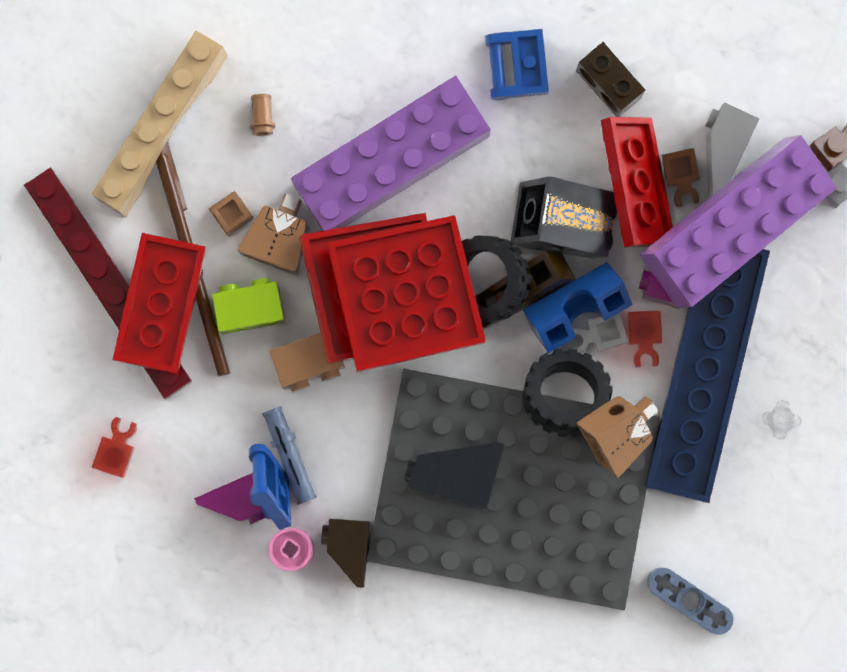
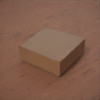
[209,191,254,236]

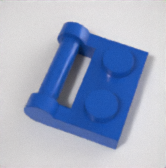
[485,29,549,100]
[249,444,291,530]

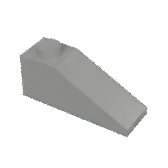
[705,102,760,199]

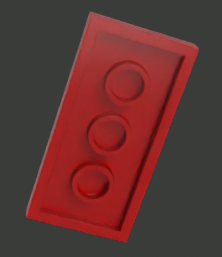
[600,117,673,248]
[112,233,207,375]

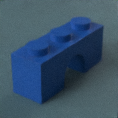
[523,262,633,353]

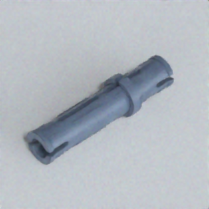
[262,406,317,505]

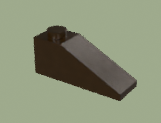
[475,251,576,329]

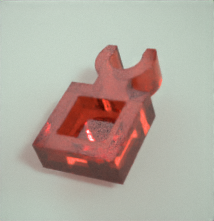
[627,311,662,368]
[92,417,137,478]

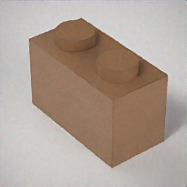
[269,333,345,393]

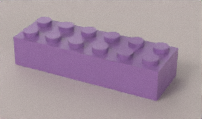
[291,75,491,231]
[640,135,837,307]

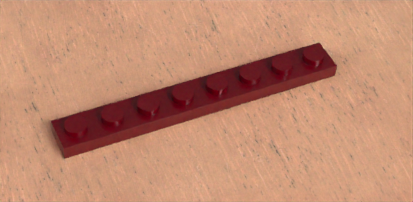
[24,167,193,400]

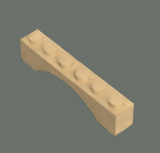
[92,30,228,217]

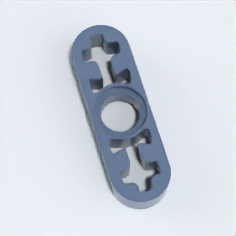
[647,567,734,635]

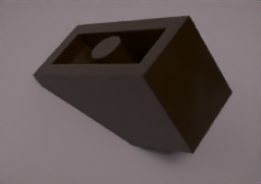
[321,519,370,588]

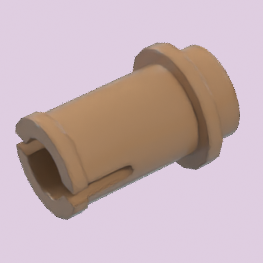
[250,94,276,136]

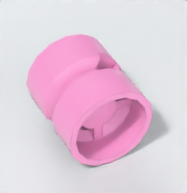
[269,528,314,571]

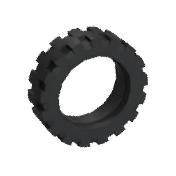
[462,235,531,323]
[523,348,613,437]

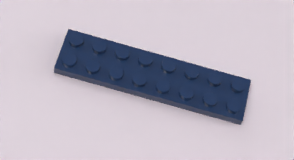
[645,249,770,503]

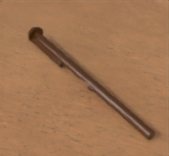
[156,139,230,377]

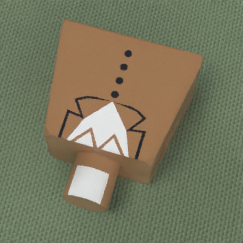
[238,194,308,276]
[576,396,658,478]

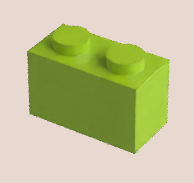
[212,278,286,335]

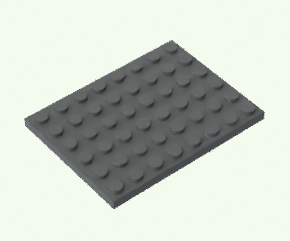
[367,368,659,611]

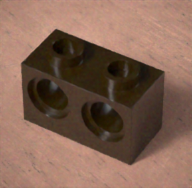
[576,42,646,117]

